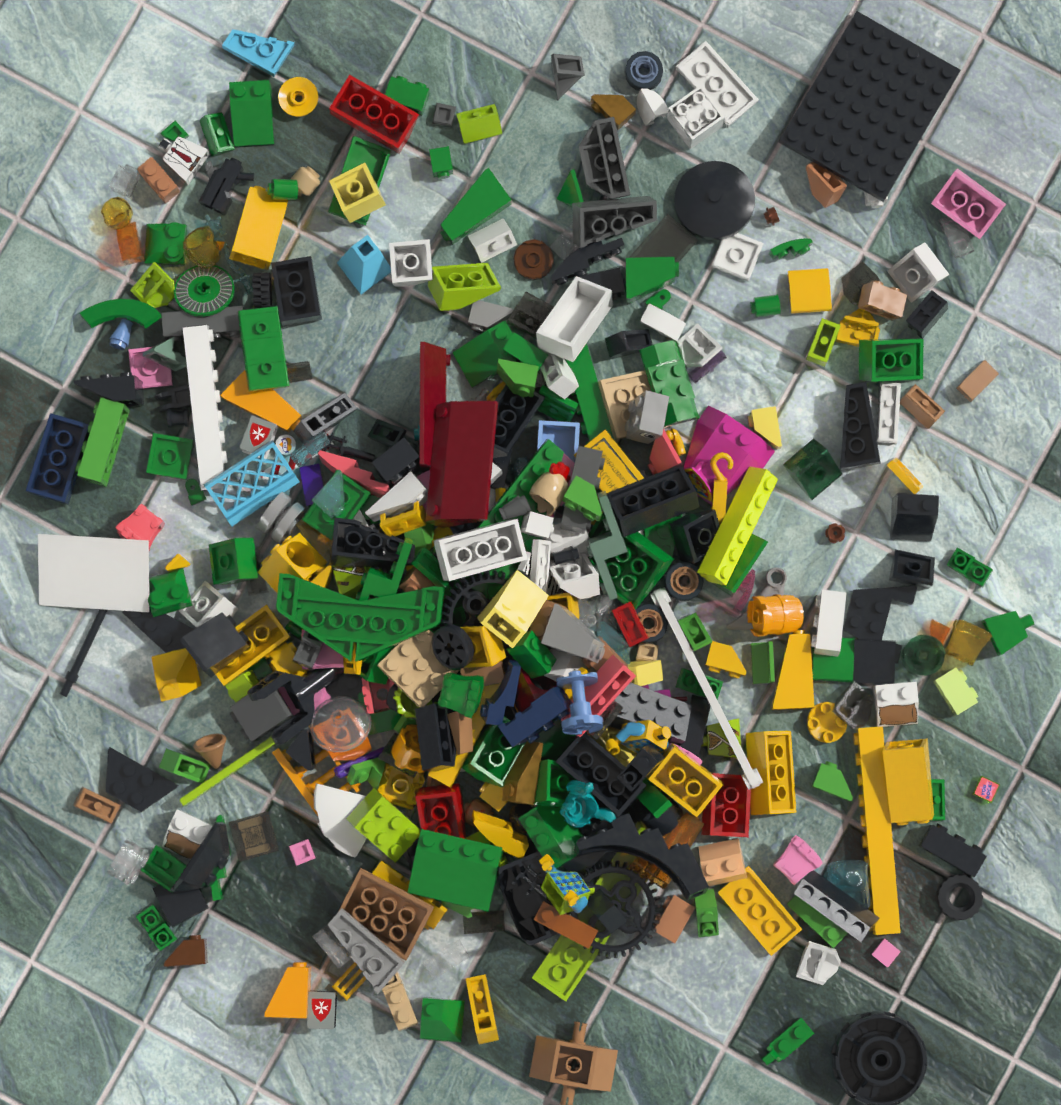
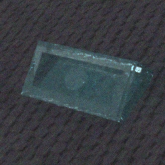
[290,431,330,467]

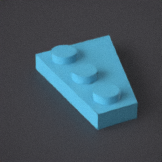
[222,29,294,77]

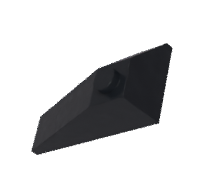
[329,518,415,567]

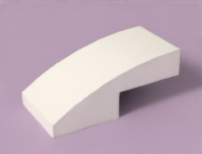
[640,304,686,342]

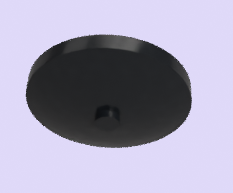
[674,161,755,240]

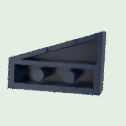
[498,687,572,747]

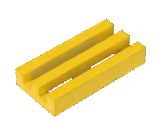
[332,962,366,1001]

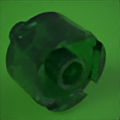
[901,635,945,677]

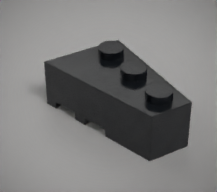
[415,704,456,772]

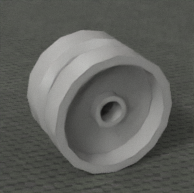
[256,492,306,545]

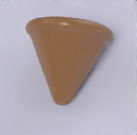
[193,734,227,769]

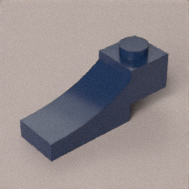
[480,660,521,725]

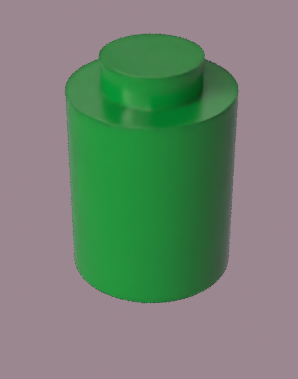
[267,179,298,200]
[750,294,781,318]

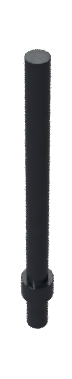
[60,609,108,697]

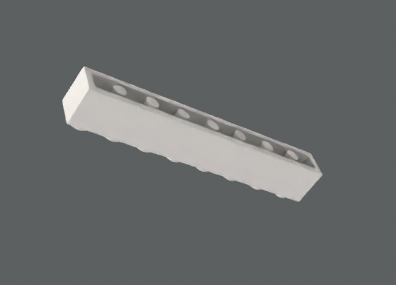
[183,325,230,490]

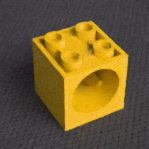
[258,533,327,593]

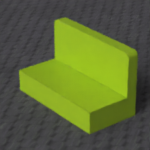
[456,104,502,143]

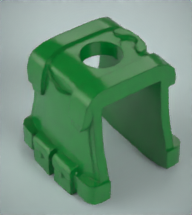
[438,673,484,718]

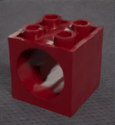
[515,667,558,712]

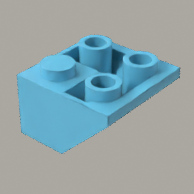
[337,235,391,295]

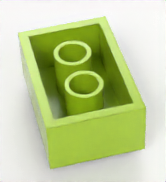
[346,788,421,863]

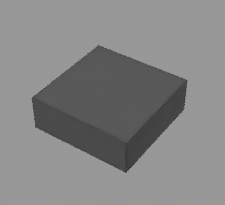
[432,103,456,127]

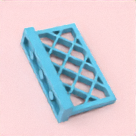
[204,440,300,526]

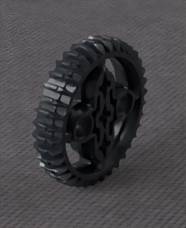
[440,570,533,662]
[567,860,661,958]

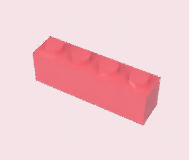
[561,655,636,737]

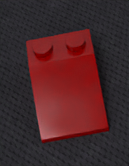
[415,783,466,839]

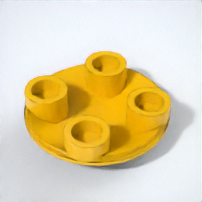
[807,702,848,743]

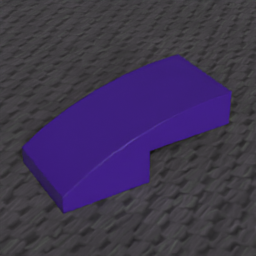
[299,463,324,506]

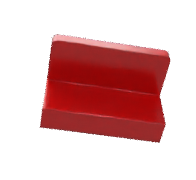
[612,601,649,647]

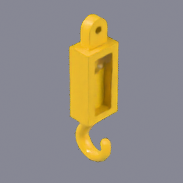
[710,452,733,525]

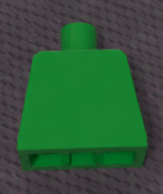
[981,611,1034,656]

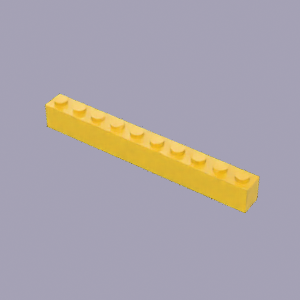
[853,726,900,935]

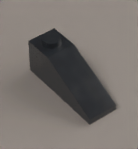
[293,393,357,447]

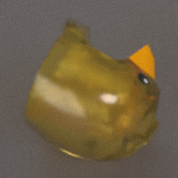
[183,225,225,269]

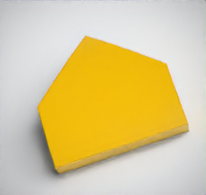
[836,308,880,347]

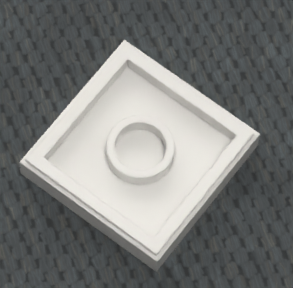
[711,233,764,281]

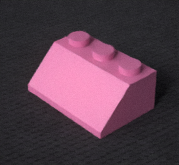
[931,169,1006,239]

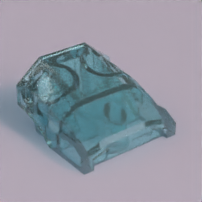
[827,860,870,908]

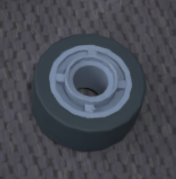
[625,51,663,91]

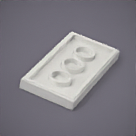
[676,41,759,127]

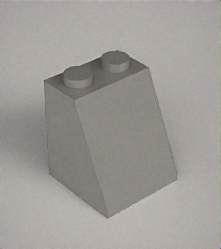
[541,604,605,664]

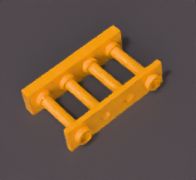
[272,724,361,816]

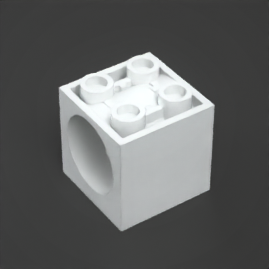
[667,85,725,149]

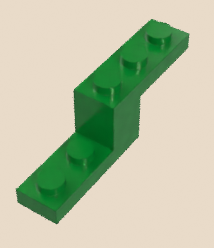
[355,537,414,601]

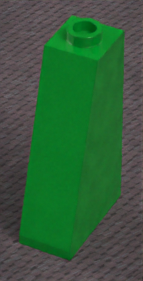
[440,167,512,245]

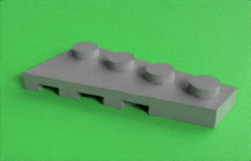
[328,908,405,994]

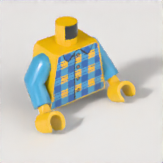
[606,720,671,755]

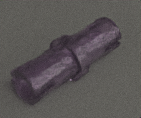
[688,350,727,384]

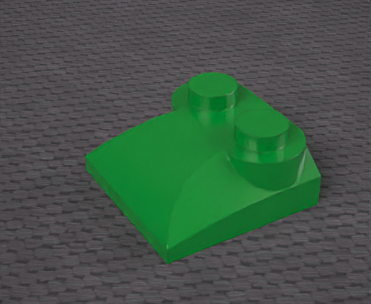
[145,222,187,265]
[148,568,193,617]

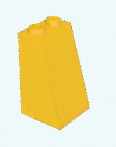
[229,186,288,271]
[882,738,934,825]

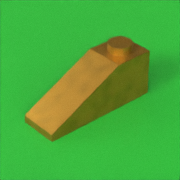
[502,742,543,805]

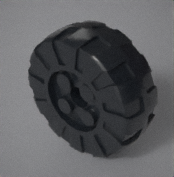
[831,1011,927,1105]

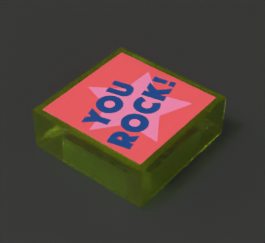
[972,776,1000,803]

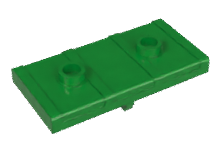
[327,136,391,226]
[237,306,290,392]

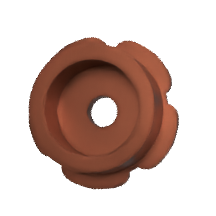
[763,207,780,226]
[825,523,845,543]

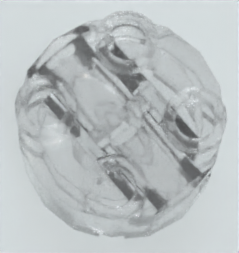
[106,838,150,885]

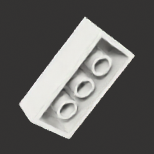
[433,519,528,581]

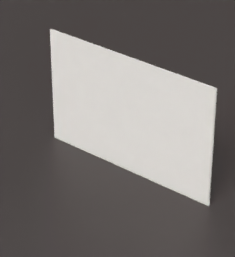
[38,534,149,612]

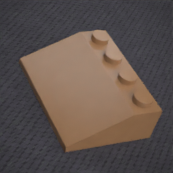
[338,868,434,960]

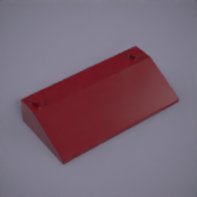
[420,342,451,472]
[425,401,498,528]

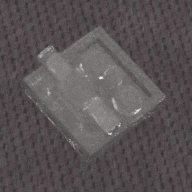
[578,590,616,632]

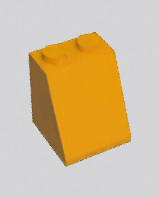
[264,962,312,1018]

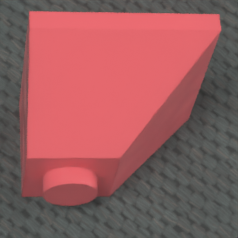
[647,429,681,475]

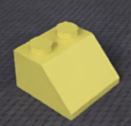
[329,163,386,223]

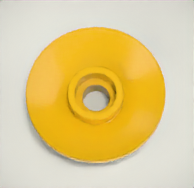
[278,77,318,117]

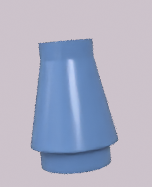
[109,319,133,351]

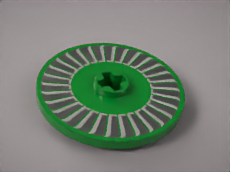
[174,264,235,317]

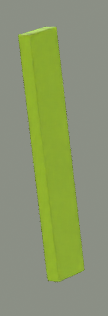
[180,737,275,806]

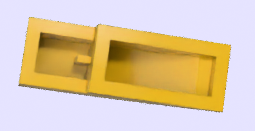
[472,810,529,859]

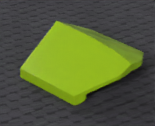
[130,262,175,308]

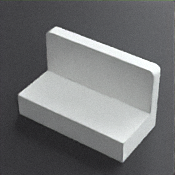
[468,219,517,263]

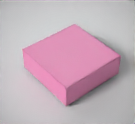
[289,839,316,866]
[871,938,900,968]

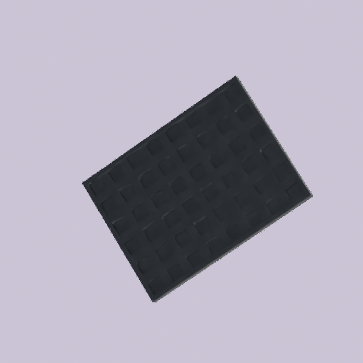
[779,11,961,202]

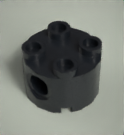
[634,787,683,836]

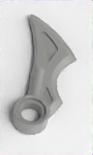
[726,568,787,630]

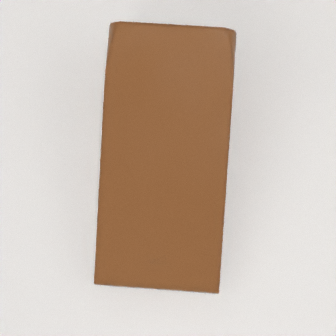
[956,360,999,402]
[447,711,473,755]
[73,786,121,824]

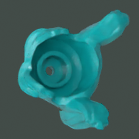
[560,780,616,828]

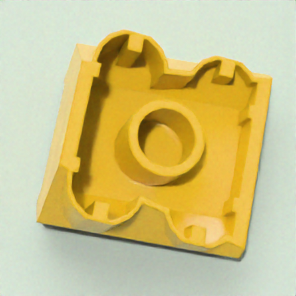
[377,755,425,810]

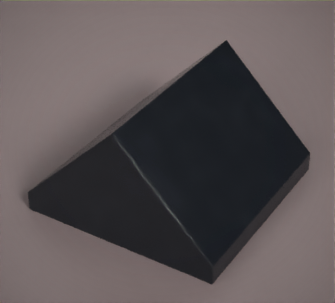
[889,549,935,589]

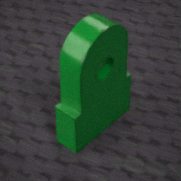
[645,289,671,310]
[185,479,207,506]

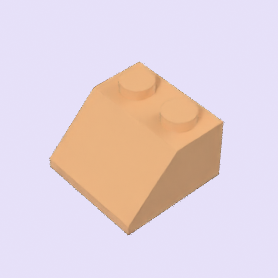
[699,838,747,887]

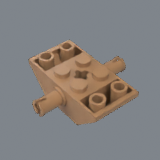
[529,1021,618,1105]

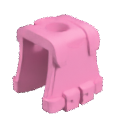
[773,835,823,885]

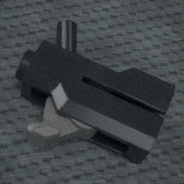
[199,157,254,216]

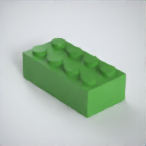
[76,398,130,487]

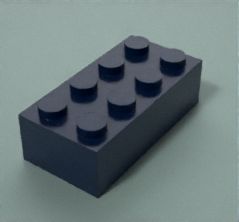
[26,413,90,505]

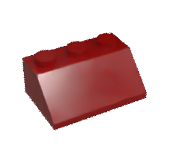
[701,773,751,838]

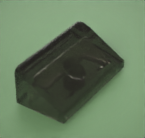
[286,361,313,383]
[463,910,505,934]

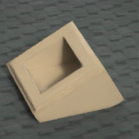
[636,642,659,661]

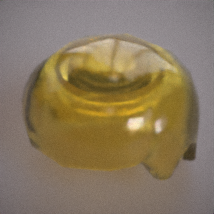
[101,197,133,230]

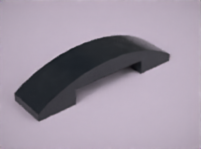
[680,695,711,757]

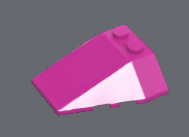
[684,405,775,506]

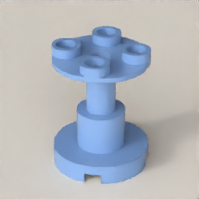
[556,671,603,735]

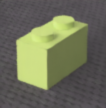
[933,668,978,716]

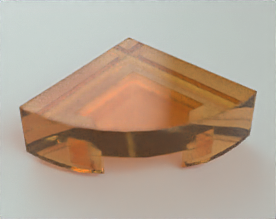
[929,619,951,647]

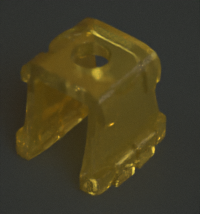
[945,619,992,666]

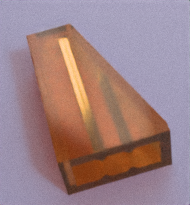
[629,813,704,889]

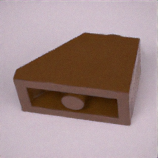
[164,935,208,967]

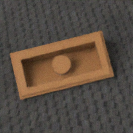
[900,384,945,429]
[460,661,505,686]

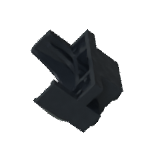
[497,851,559,946]

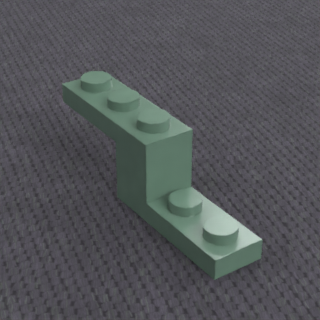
[586,491,627,600]

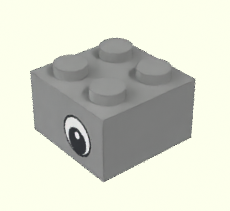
[625,390,669,444]

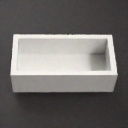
[536,276,613,362]

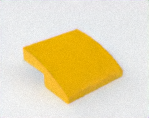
[788,268,832,314]

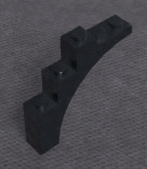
[573,813,709,901]

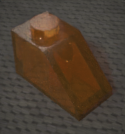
[116,222,145,265]

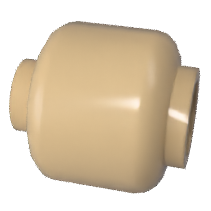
[290,166,320,196]

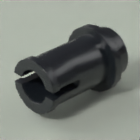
[552,546,579,565]

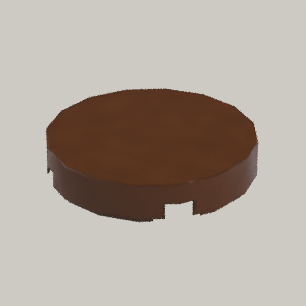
[513,239,554,280]

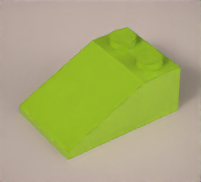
[427,263,501,311]

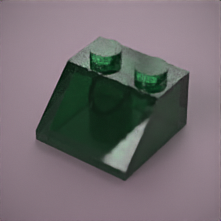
[783,438,842,500]

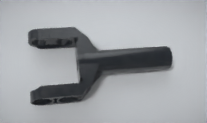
[247,667,344,745]

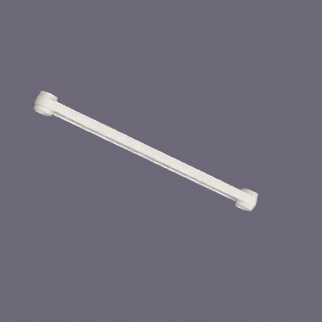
[650,587,763,790]

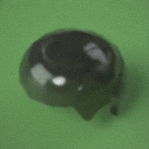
[509,804,533,834]

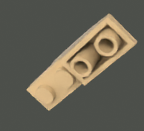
[382,971,418,1031]

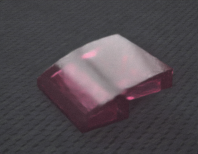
[732,569,755,615]

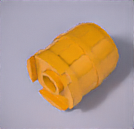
[747,594,803,637]

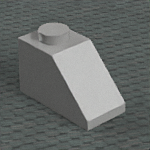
[468,300,513,332]

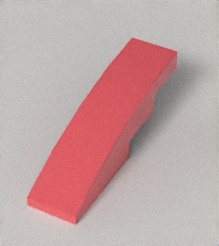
[318,450,390,498]

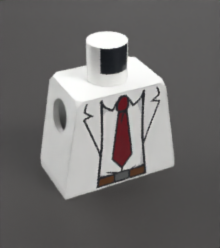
[158,137,210,185]

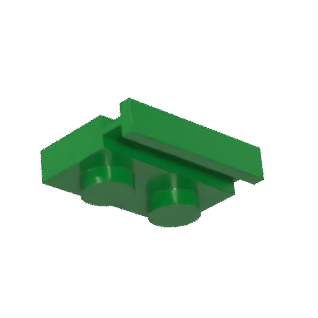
[538,385,579,422]
[141,845,187,893]

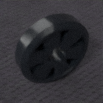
[431,624,474,670]

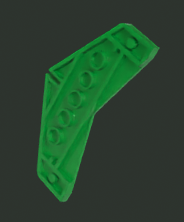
[276,573,444,662]

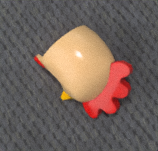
[529,462,571,517]

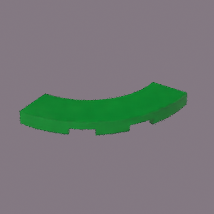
[80,299,162,329]

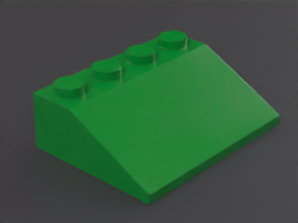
[588,513,673,610]
[407,829,503,912]

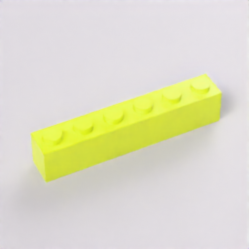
[697,467,778,585]

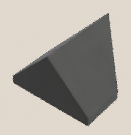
[551,54,585,100]

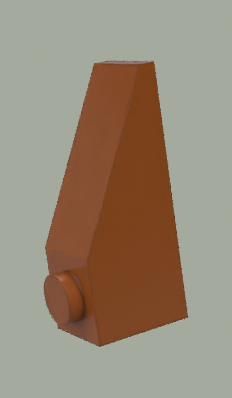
[534,901,598,949]

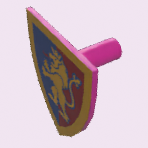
[683,459,713,502]

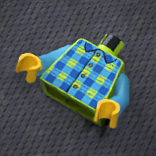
[539,854,595,915]

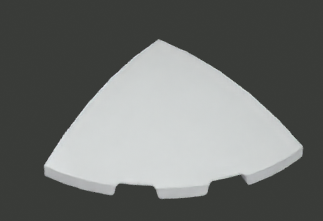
[314,783,366,857]

